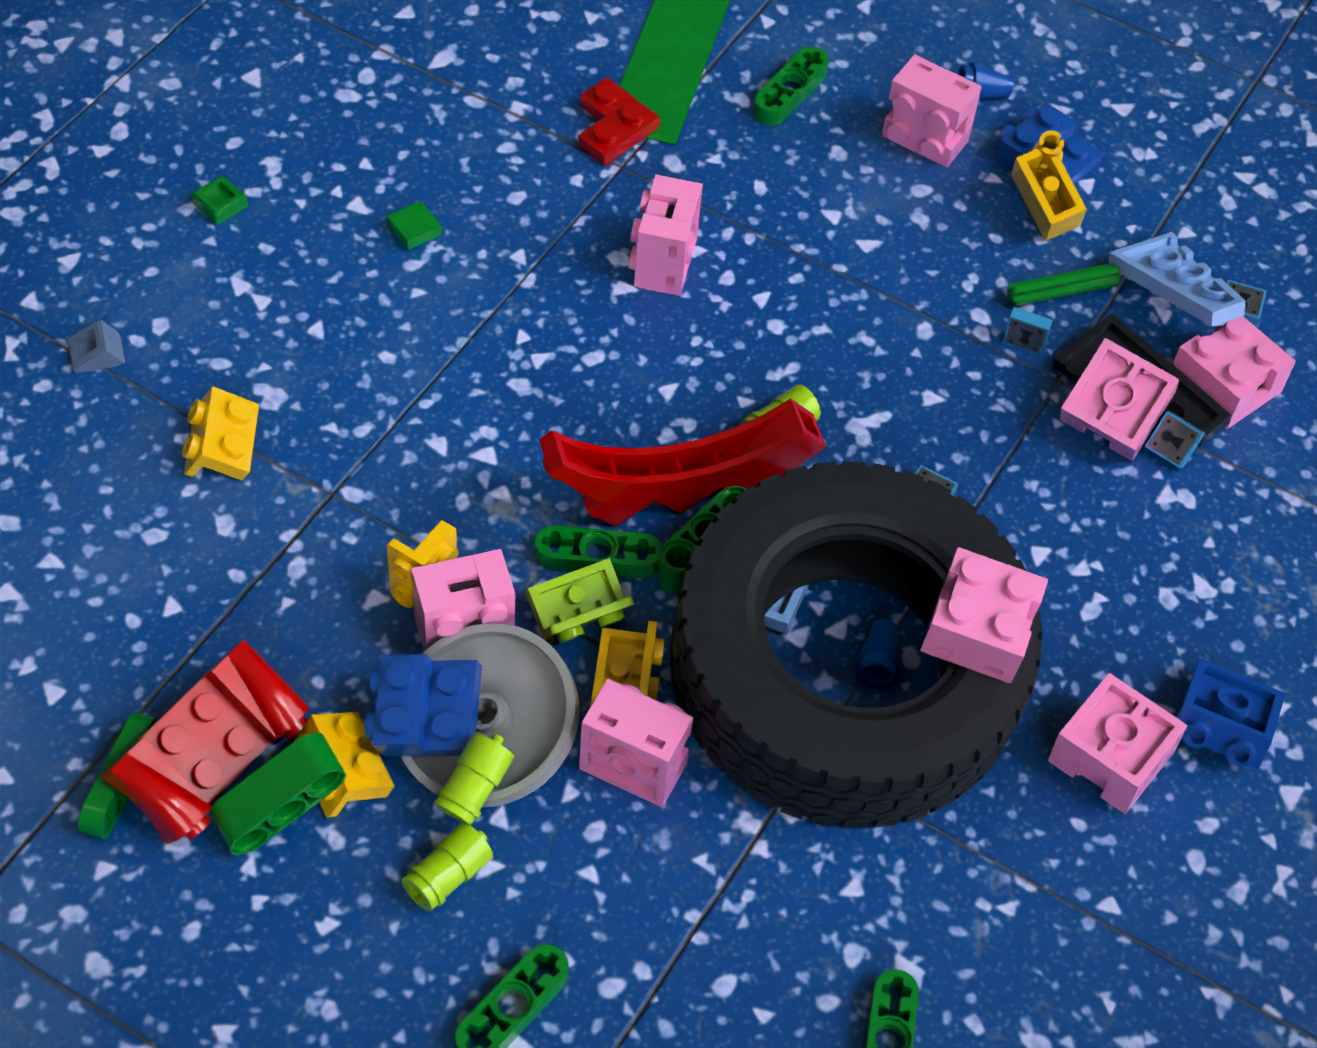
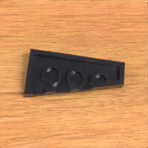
[1052,313,1232,447]

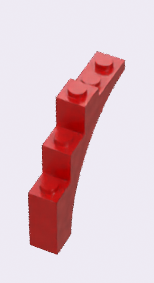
[539,398,827,527]

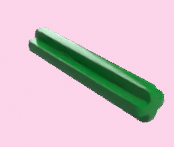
[1007,263,1120,307]

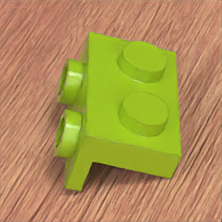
[525,558,634,643]

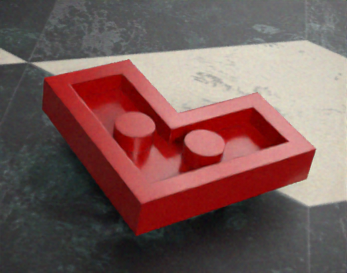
[578,77,660,166]

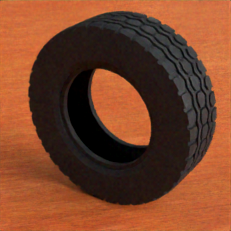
[670,461,1042,828]

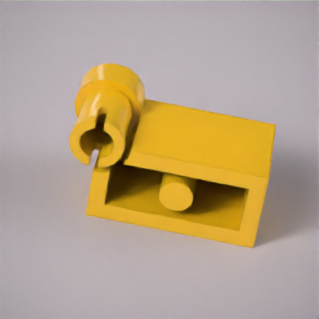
[1011,130,1087,242]

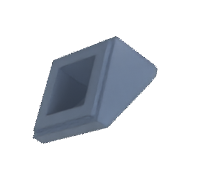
[67,319,125,373]

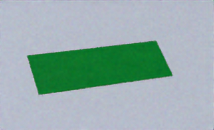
[620,0,730,145]

